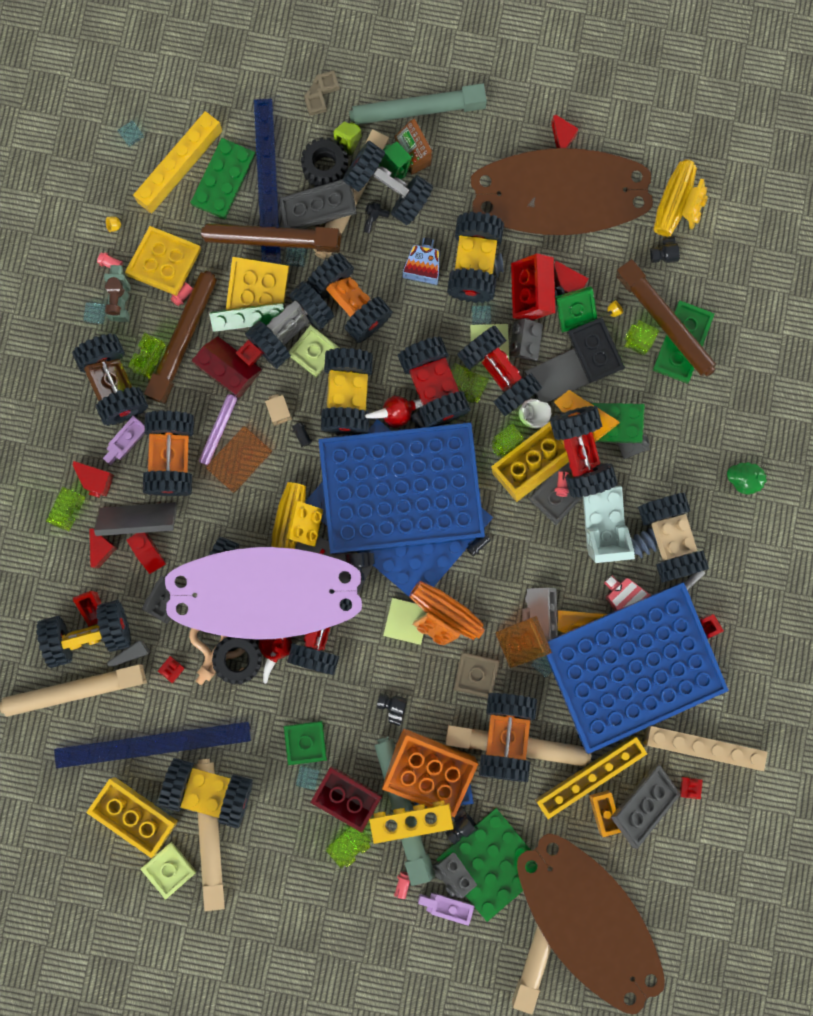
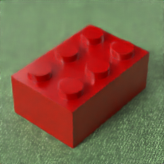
[511,253,555,321]

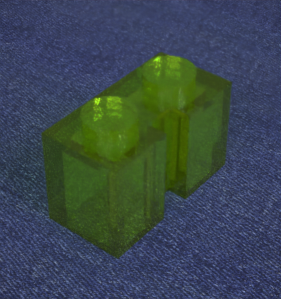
[624,320,660,356]
[128,332,166,379]
[451,363,489,403]
[491,423,524,458]
[46,486,86,532]
[326,826,372,869]

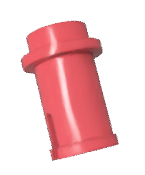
[97,252,123,268]
[170,282,193,307]
[554,471,569,497]
[394,871,410,899]

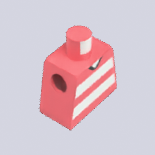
[604,575,651,611]

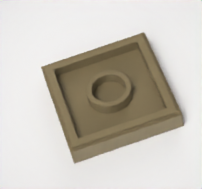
[453,652,500,698]

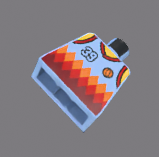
[403,238,439,285]

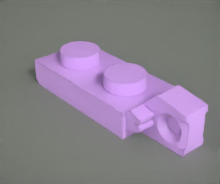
[103,416,145,465]
[418,893,474,926]

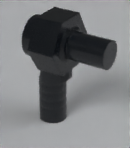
[363,202,389,234]

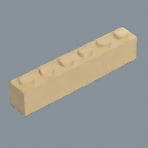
[643,726,767,771]

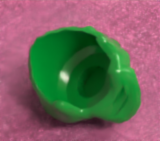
[727,462,767,495]

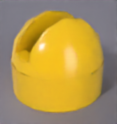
[106,216,121,232]
[607,300,624,317]

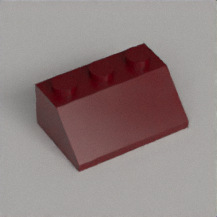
[192,336,262,399]
[310,766,382,833]

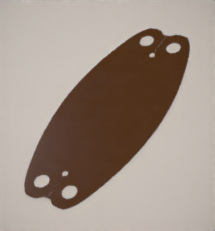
[471,148,653,235]
[517,834,665,1014]

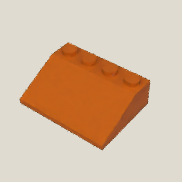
[382,728,479,817]

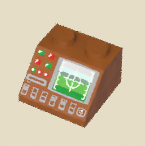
[395,119,432,175]

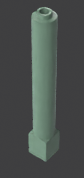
[349,83,487,125]
[374,737,435,886]

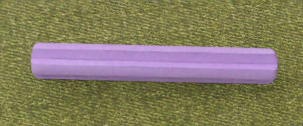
[199,394,237,465]

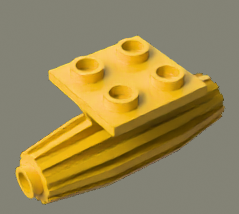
[653,159,708,237]
[271,482,323,549]

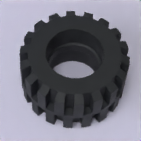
[301,137,349,187]
[212,637,262,684]

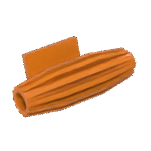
[409,581,485,645]

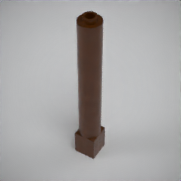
[201,223,342,253]
[616,259,717,377]
[144,271,217,405]

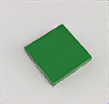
[555,286,598,333]
[283,721,327,765]

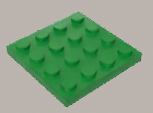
[436,807,538,922]

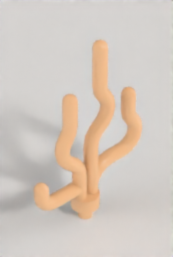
[189,628,245,686]

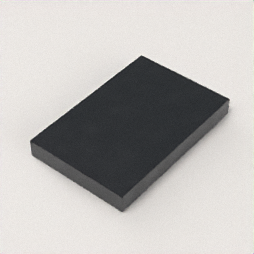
[567,317,625,384]

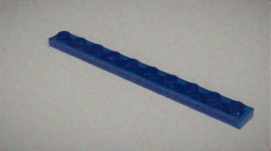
[254,99,281,264]
[54,721,252,769]

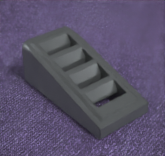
[107,640,151,667]

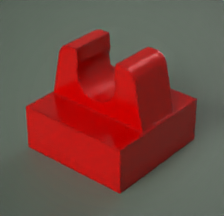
[236,339,263,367]
[158,656,186,683]
[680,777,703,800]

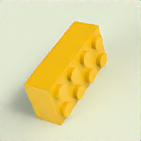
[491,422,569,502]
[86,777,179,858]

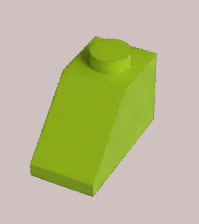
[333,121,362,156]

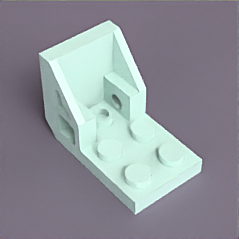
[583,486,635,563]

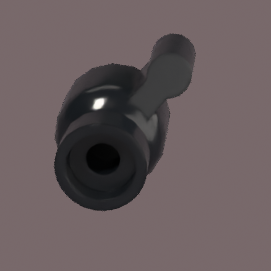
[650,237,680,263]
[345,552,375,582]
[376,693,408,726]
[445,806,478,845]

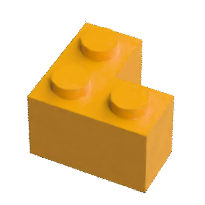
[589,790,621,837]

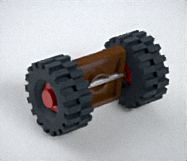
[72,334,148,426]

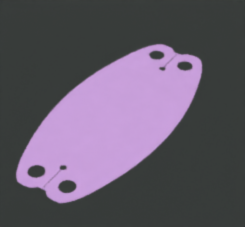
[165,547,362,639]

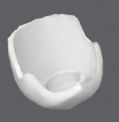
[519,399,552,428]

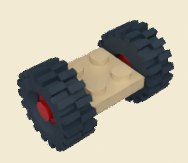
[638,493,709,583]

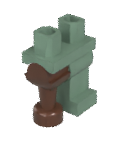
[104,265,131,322]

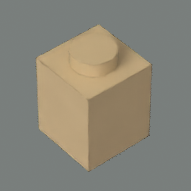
[265,394,292,426]

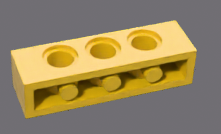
[369,800,454,844]

